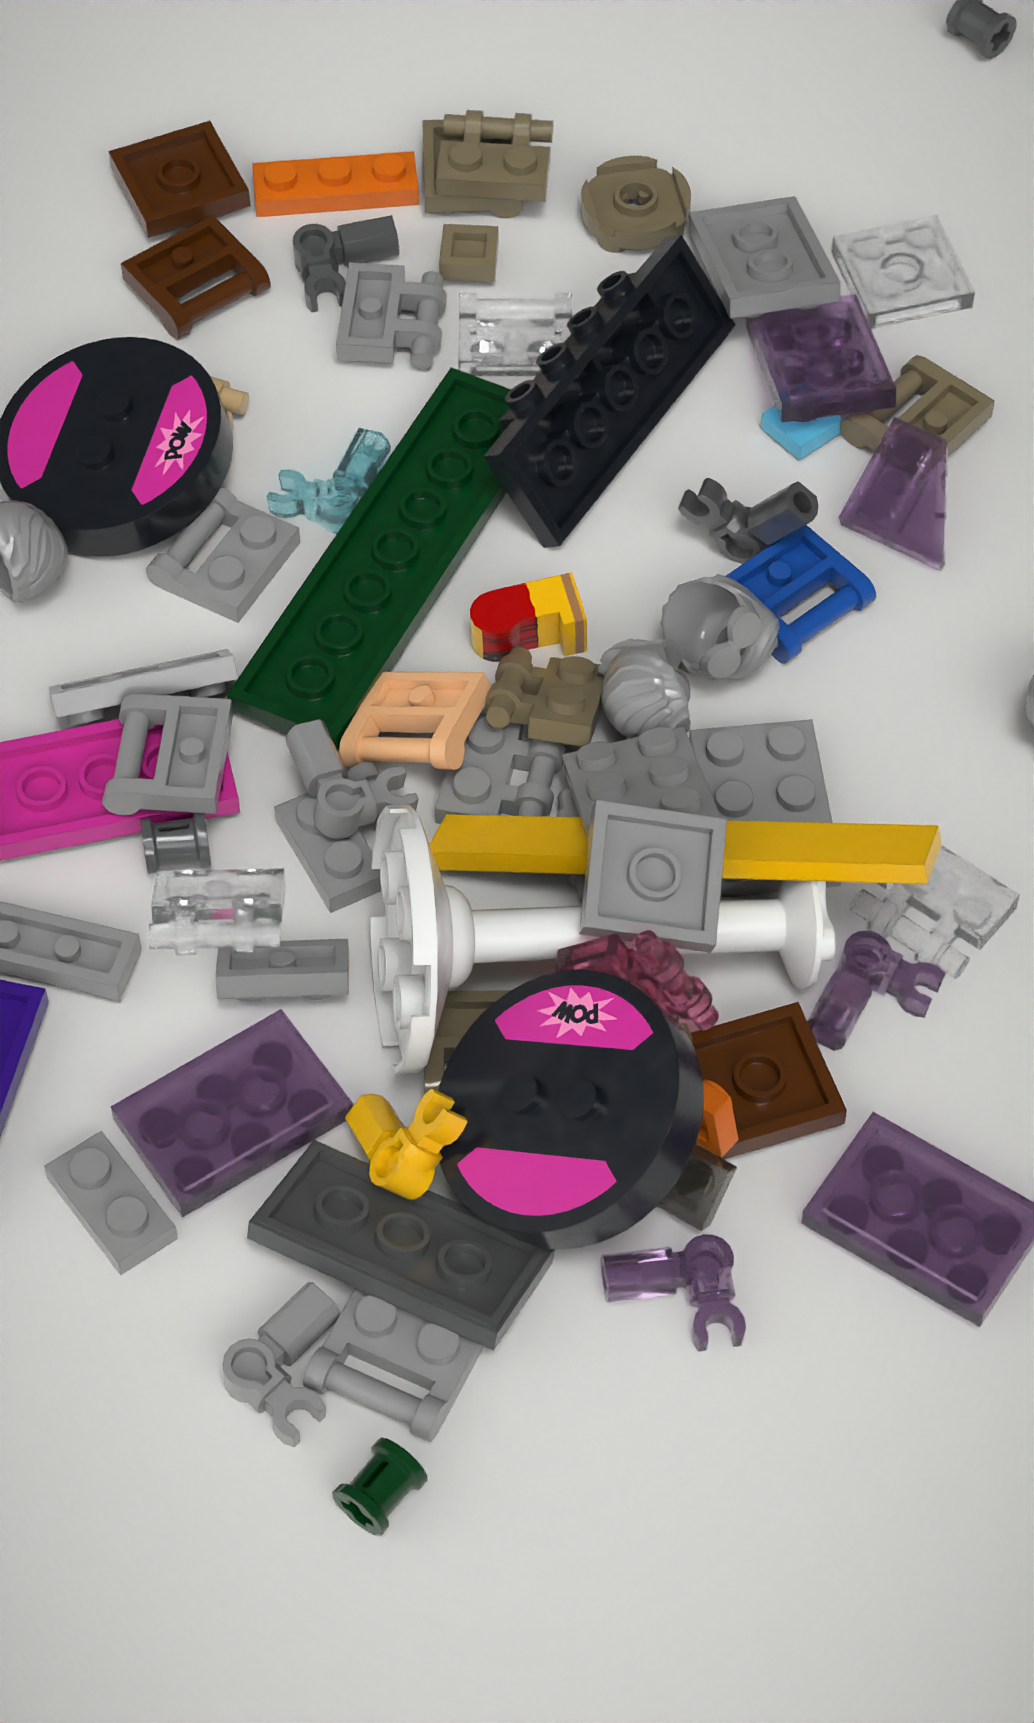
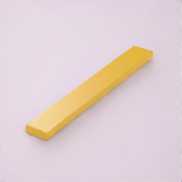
[430,814,941,884]

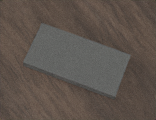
[247,1140,555,1350]

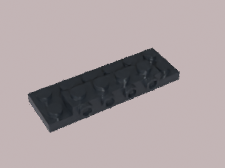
[483,234,736,548]

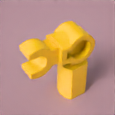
[345,1089,467,1200]

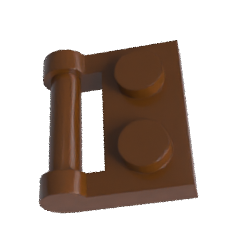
[120,215,271,339]

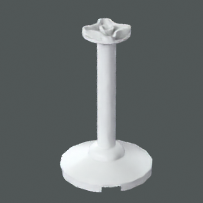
[370,805,836,1074]

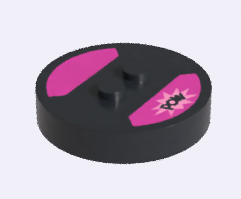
[0,337,233,557]
[438,970,704,1249]

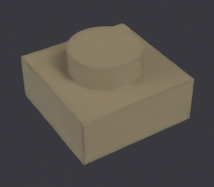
[439,224,499,282]

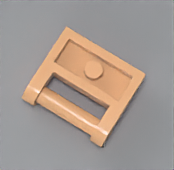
[339,672,491,770]

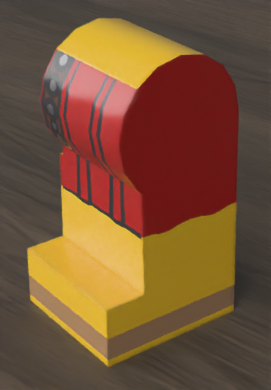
[470,572,587,662]

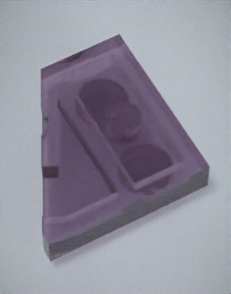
[838,417,948,571]

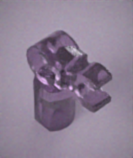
[807,930,946,1051]
[600,1234,746,1352]

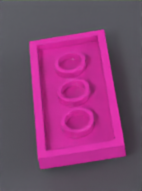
[0,719,240,861]

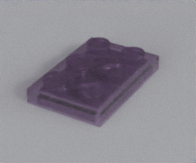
[746,294,896,423]
[110,1009,353,1217]
[801,1112,1034,1327]

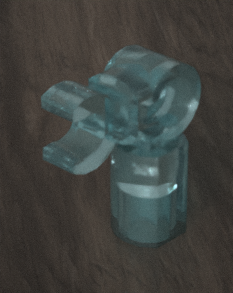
[266,428,391,534]

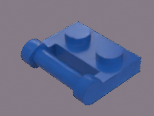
[726,525,876,663]

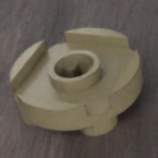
[581,156,691,253]

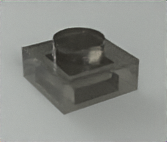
[657,1144,737,1231]

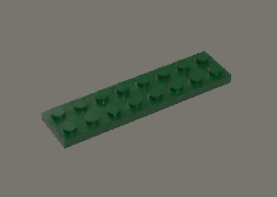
[226,367,511,751]

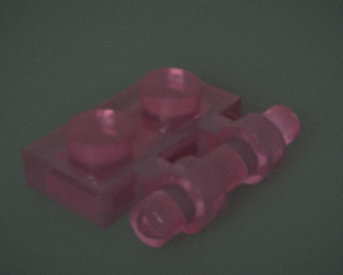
[555,930,719,1030]

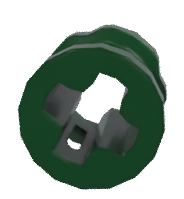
[332,1437,428,1535]

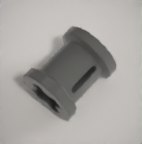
[946,0,1017,59]
[141,813,211,874]

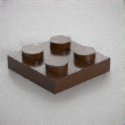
[108,120,251,238]
[691,1002,847,1161]

